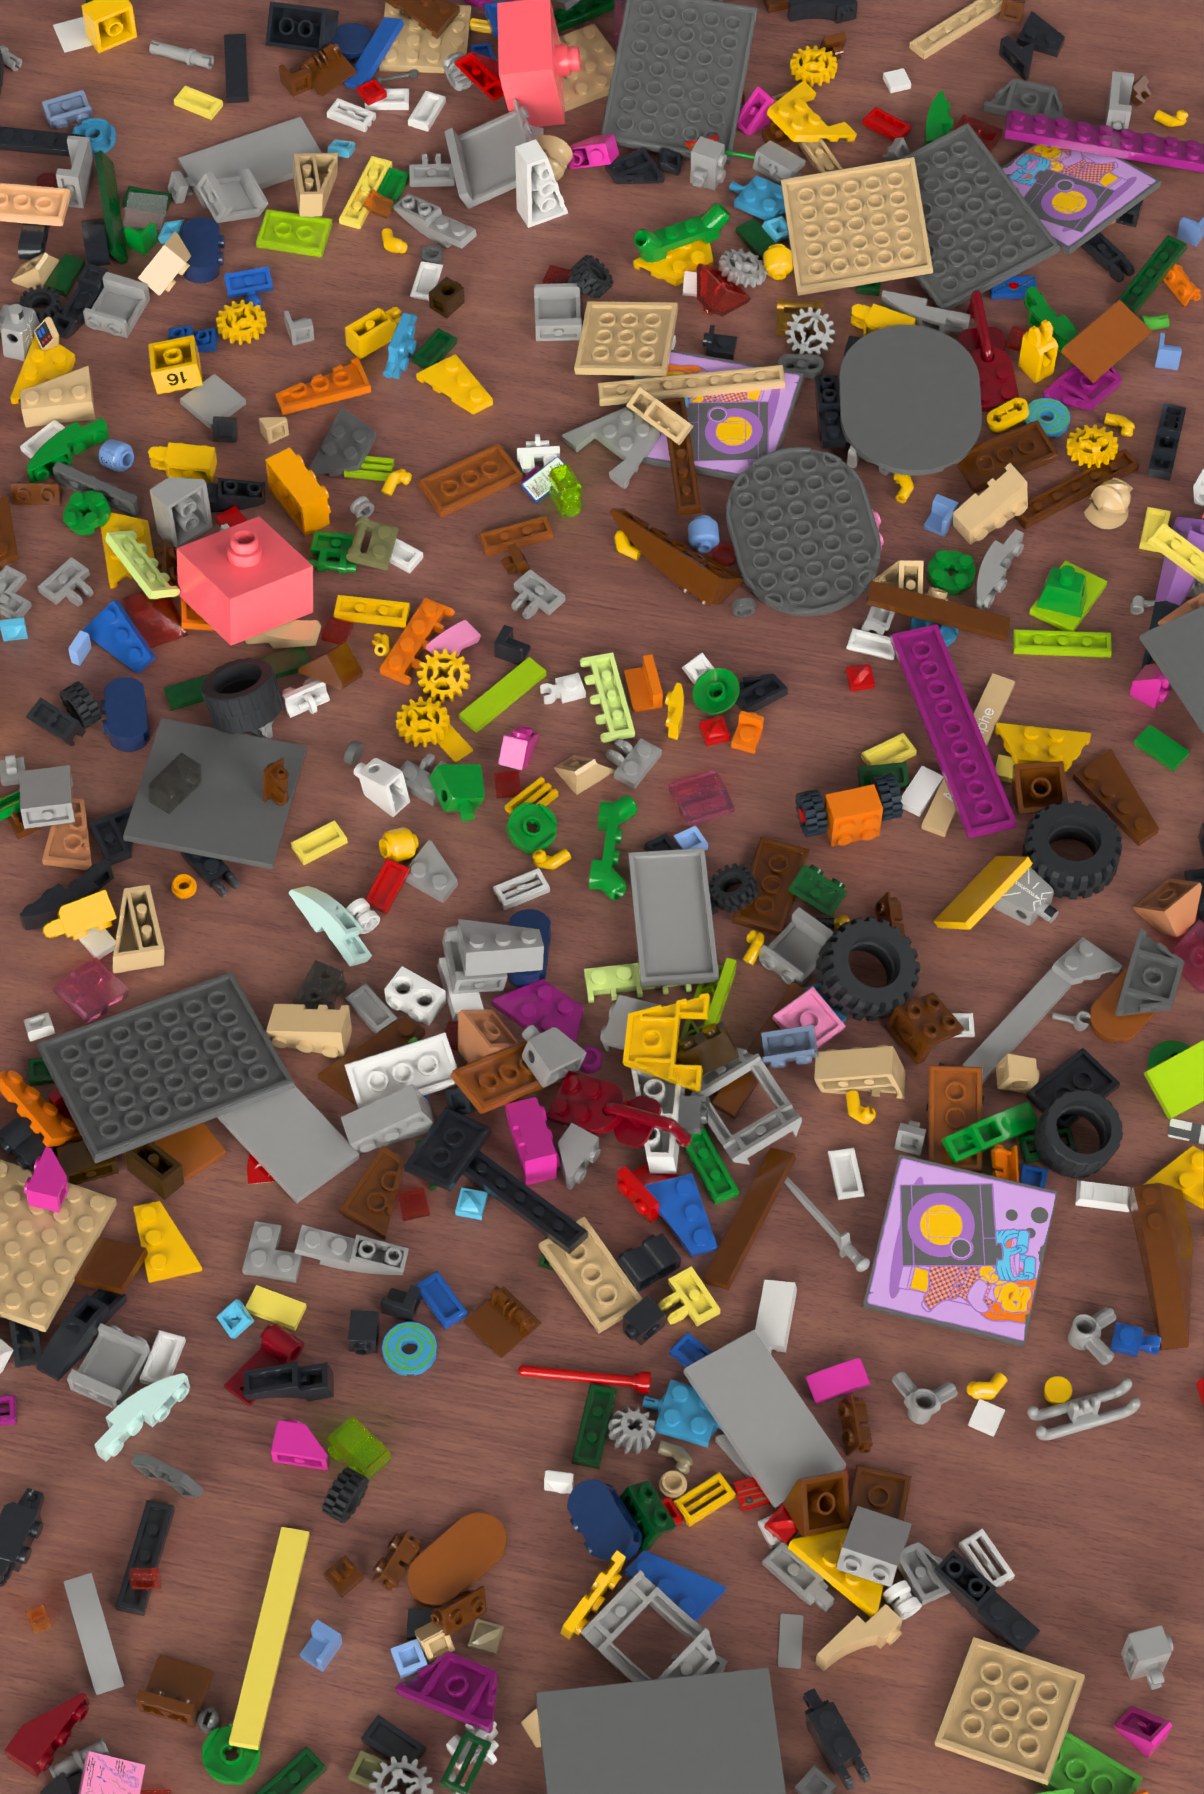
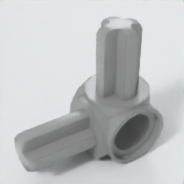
[1067,1307,1116,1365]
[892,1372,958,1424]

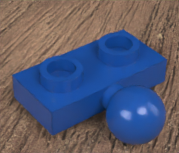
[224,266,273,308]

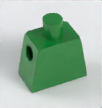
[1036,565,1087,618]
[429,764,485,822]

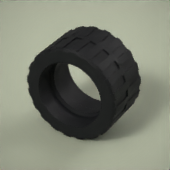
[201,658,284,734]
[1034,1089,1123,1179]

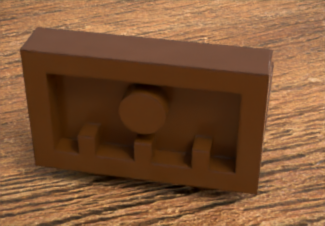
[885,992,964,1065]
[135,1655,213,1727]

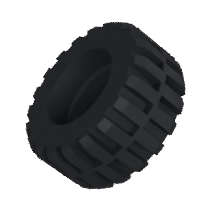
[1022,800,1122,900]
[815,917,920,1021]

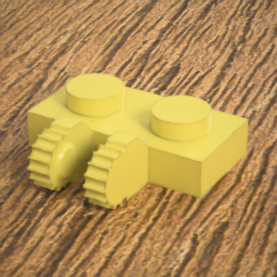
[658,1266,721,1326]

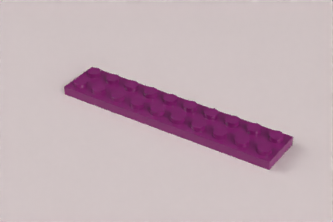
[1004,110,1204,172]
[890,624,1017,839]

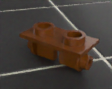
[11,481,62,505]
[154,539,178,587]
[263,757,289,806]
[875,892,906,938]
[838,1393,873,1456]
[371,1530,421,1591]
[431,1586,487,1636]

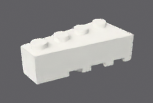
[515,139,568,228]
[631,1068,685,1174]

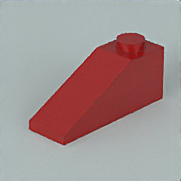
[454,51,504,102]

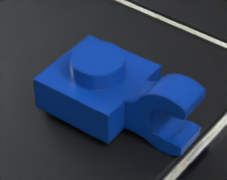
[1110,1322,1161,1357]

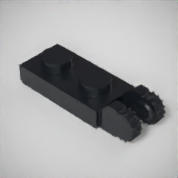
[1080,232,1135,283]
[180,852,240,898]

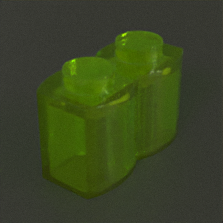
[549,463,582,519]
[327,1416,391,1480]

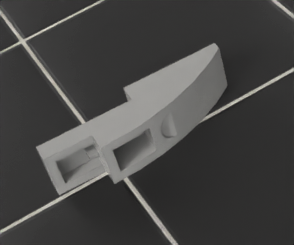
[393,193,477,249]
[880,290,971,335]
[974,529,1024,610]
[294,1225,409,1275]

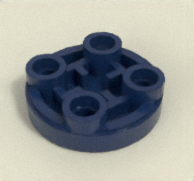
[331,23,373,63]

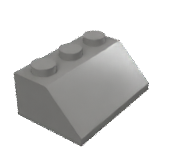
[150,477,213,548]

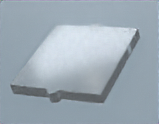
[123,192,168,232]

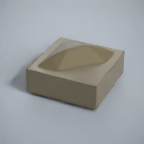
[468,1619,504,1656]

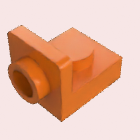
[731,711,764,754]

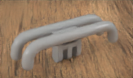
[1027,1378,1141,1441]

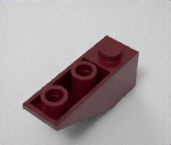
[5,1692,90,1777]

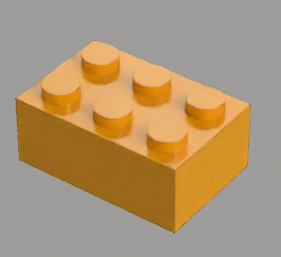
[265,447,331,536]

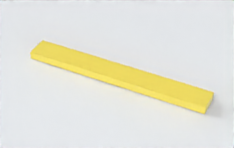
[229,1527,310,1750]

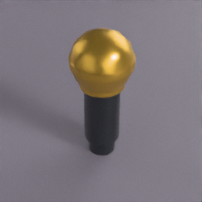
[816,914,851,930]

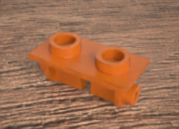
[1163,264,1201,307]
[991,1144,1019,1182]

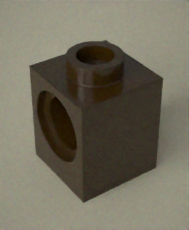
[429,276,465,319]

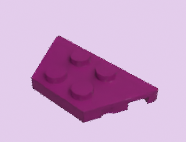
[1042,365,1122,411]
[492,979,584,1042]
[395,1651,498,1734]

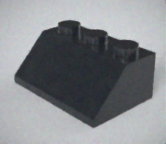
[265,1,339,53]

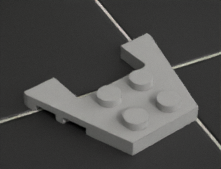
[562,407,661,489]

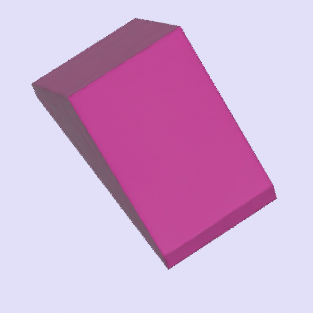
[737,86,774,136]
[1113,1706,1173,1759]

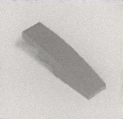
[64,1572,124,1695]

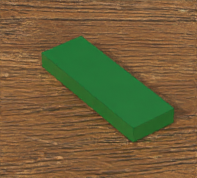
[683,1127,739,1206]

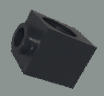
[622,1295,666,1345]
[348,1310,380,1355]

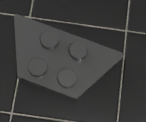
[983,79,1067,119]
[308,407,377,477]
[1115,928,1184,1016]

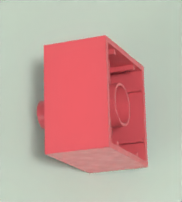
[497,0,581,127]
[176,516,313,646]

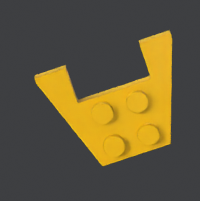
[767,81,857,142]
[623,993,710,1092]
[1143,1146,1204,1209]

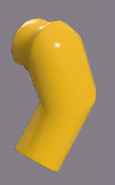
[381,228,408,254]
[381,469,412,496]
[893,473,914,503]
[372,633,390,656]
[532,848,571,870]

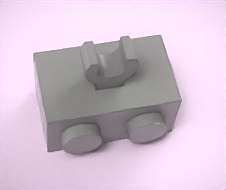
[690,136,727,191]
[1121,1625,1173,1690]

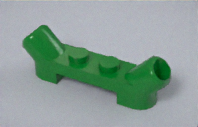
[633,203,730,263]
[589,795,637,900]

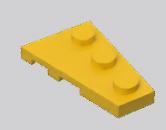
[416,354,493,415]
[133,1201,203,1283]
[560,1551,626,1640]

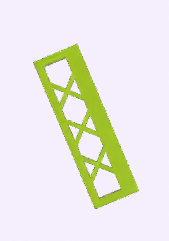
[678,958,737,1043]

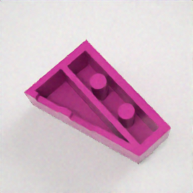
[505,1097,561,1185]

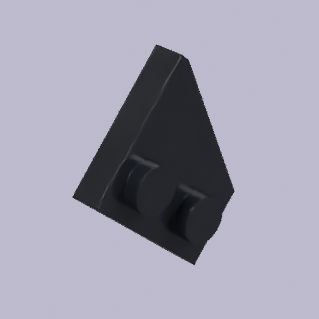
[1017,12,1065,57]

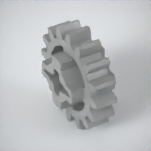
[718,249,768,288]
[785,307,836,356]
[369,1756,434,1794]

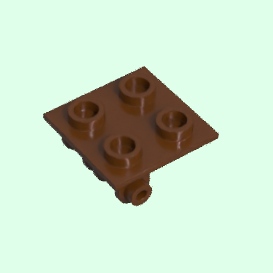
[299,42,357,97]
[464,1286,541,1358]

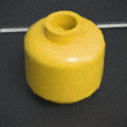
[763,244,793,280]
[379,827,419,862]

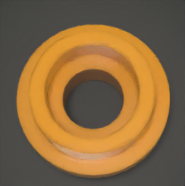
[171,874,197,899]

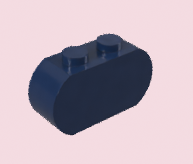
[182,217,225,284]
[100,677,150,752]
[507,909,551,988]
[567,1480,642,1562]

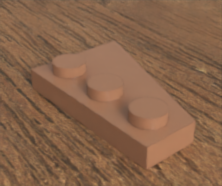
[42,798,92,871]

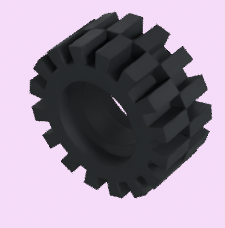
[571,255,614,299]
[19,285,62,324]
[60,681,102,729]
[709,863,759,913]
[322,1467,369,1523]

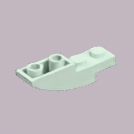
[289,886,372,966]
[95,1373,190,1462]

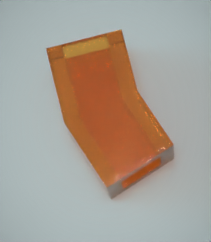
[362,189,394,219]
[26,1605,52,1634]

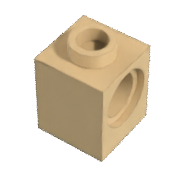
[996,1054,1039,1094]

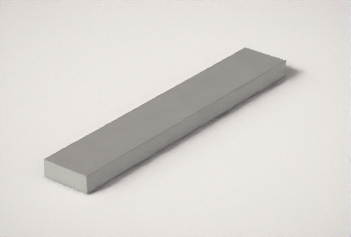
[962,969,1071,1084]

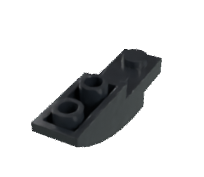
[814,375,846,449]
[206,478,266,513]
[19,859,114,930]
[36,1289,127,1381]
[934,1550,1040,1653]

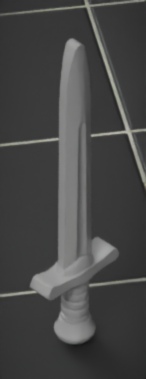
[784,1177,870,1272]

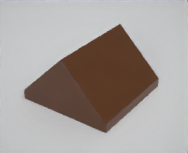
[298,642,363,690]
[1012,761,1068,814]
[783,1470,850,1537]

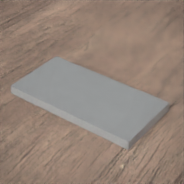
[178,117,322,209]
[628,848,719,987]
[217,1085,359,1203]
[683,1330,846,1509]

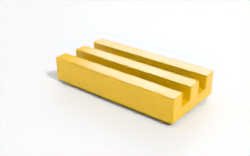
[505,777,559,814]
[673,1472,736,1527]

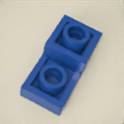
[168,325,218,352]

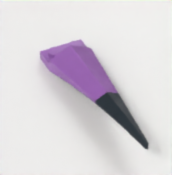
[1141,516,1204,670]

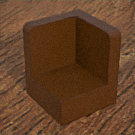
[279,64,312,97]

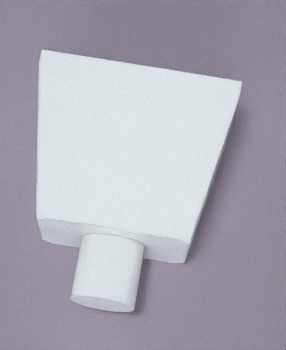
[354,758,410,817]

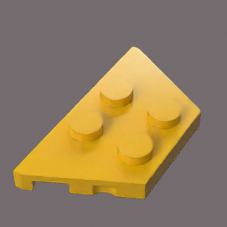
[633,240,713,286]
[10,336,76,404]
[100,512,154,589]
[995,723,1091,772]
[788,1528,884,1618]

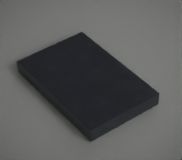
[1026,1048,1120,1129]
[404,1107,492,1192]

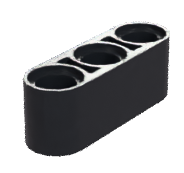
[18,223,50,260]

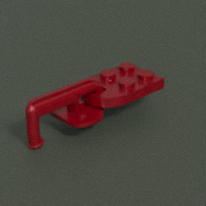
[958,290,1019,412]
[546,1071,692,1148]

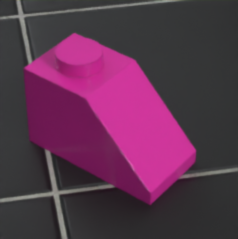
[271,1419,329,1470]

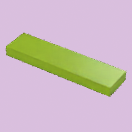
[1013,629,1112,657]
[459,657,547,733]

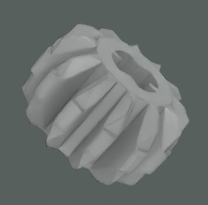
[442,52,474,91]
[608,1405,656,1455]

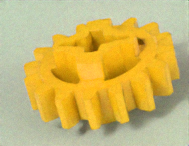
[790,45,838,87]
[216,300,267,345]
[1066,424,1118,468]
[417,649,471,703]
[396,697,450,748]

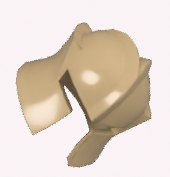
[538,135,573,182]
[1084,477,1133,529]

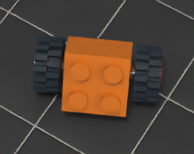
[795,773,903,847]

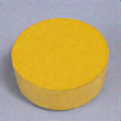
[1044,1376,1072,1405]

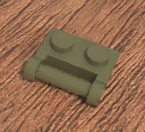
[346,516,399,571]

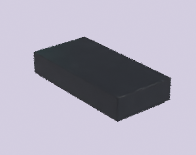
[361,1715,426,1774]

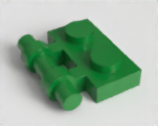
[309,531,361,574]

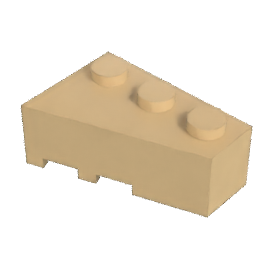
[293,153,338,217]
[20,366,95,428]
[952,463,1028,545]
[113,885,164,973]
[266,1004,352,1058]
[814,1045,906,1099]

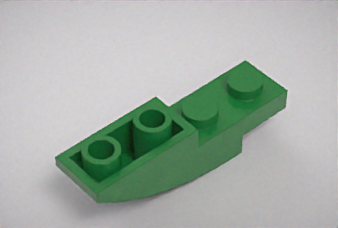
[924,91,953,146]
[1024,286,1079,355]
[26,417,109,483]
[941,1102,1038,1164]

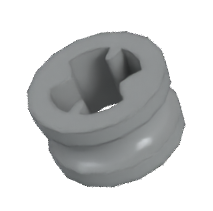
[350,496,374,518]

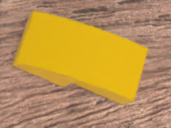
[665,683,684,740]

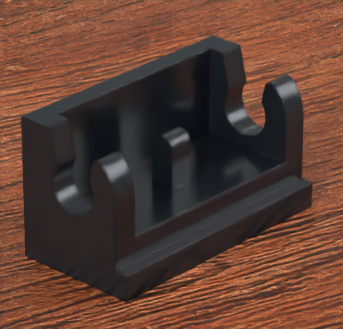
[26,697,86,746]

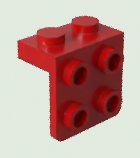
[616,1161,679,1224]

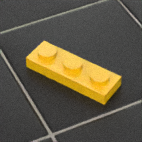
[334,595,410,628]

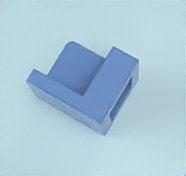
[1176,217,1204,247]
[1155,333,1182,370]
[924,494,959,537]
[300,1619,343,1672]

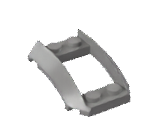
[690,1048,802,1165]
[580,1570,717,1682]

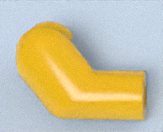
[1154,110,1188,127]
[1104,413,1135,437]
[614,530,641,560]
[742,930,764,966]
[846,1090,876,1124]
[966,1372,1007,1400]

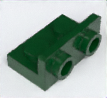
[788,864,848,918]
[620,1481,676,1552]

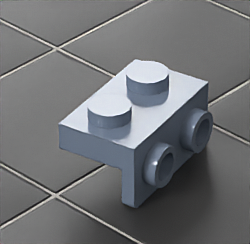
[42,90,92,129]
[761,1025,819,1068]

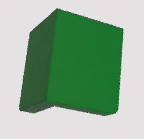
[124,222,158,256]

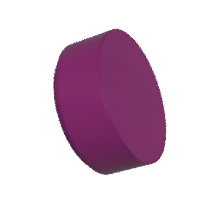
[579,1046,602,1074]

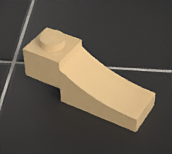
[626,387,693,445]
[245,620,321,649]
[815,1604,902,1672]

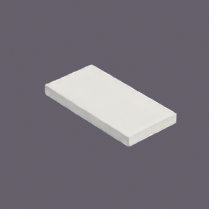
[345,1033,457,1109]

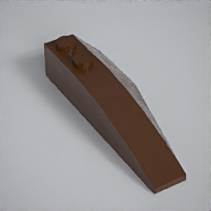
[609,508,744,606]
[1128,1183,1193,1350]

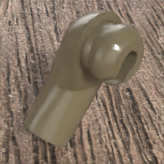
[658,1440,693,1474]

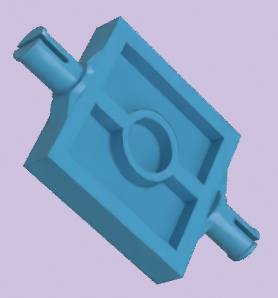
[729,175,786,221]
[383,313,417,379]
[642,1380,722,1448]

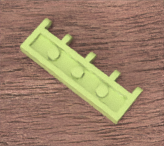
[105,530,180,599]
[580,652,635,743]
[584,963,692,1003]

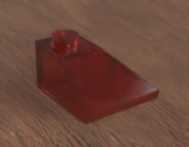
[697,263,751,316]
[122,591,188,648]

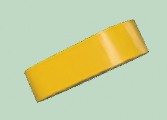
[987,398,1029,433]

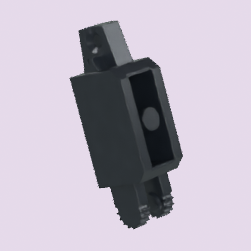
[0,1488,45,1587]
[803,1688,871,1791]

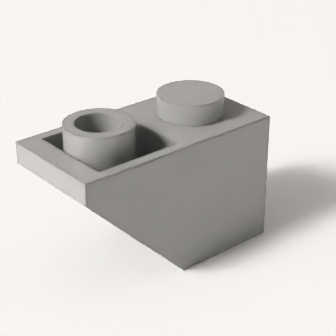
[558,1123,601,1190]

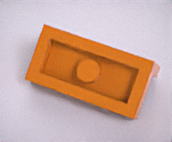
[624,654,663,712]

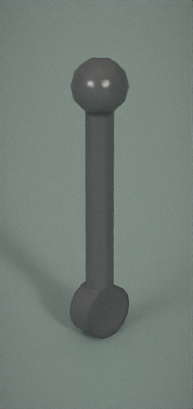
[374,69,418,84]

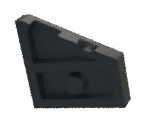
[605,148,665,184]
[735,673,788,712]
[89,806,133,866]

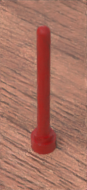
[518,1365,651,1394]

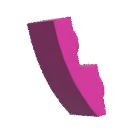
[806,1358,871,1404]

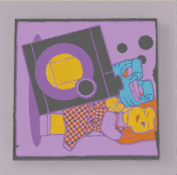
[1002,144,1161,255]
[641,350,804,481]
[862,1154,1058,1347]

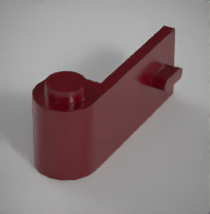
[224,1323,304,1407]

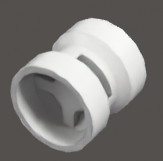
[346,898,380,934]
[882,1580,922,1620]

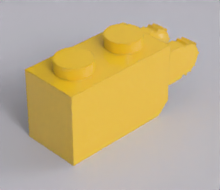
[851,303,916,336]
[345,306,402,360]
[1018,320,1058,383]
[148,442,217,483]
[43,890,117,941]

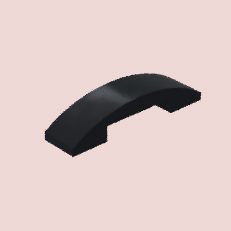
[52,263,108,339]

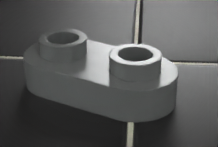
[778,354,824,378]

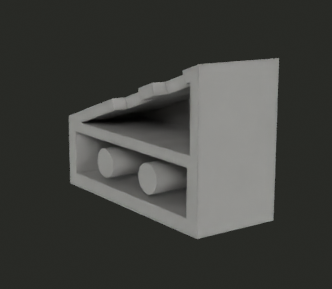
[457,919,544,977]
[341,1084,436,1153]

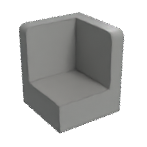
[284,310,315,345]

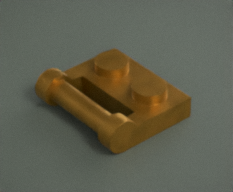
[776,298,823,337]

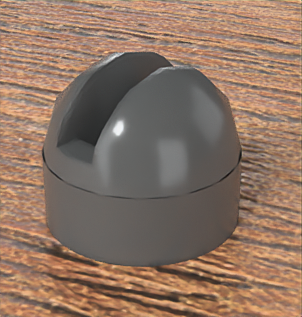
[197,1708,221,1733]

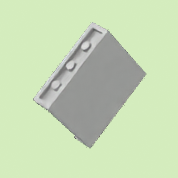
[444,99,533,209]

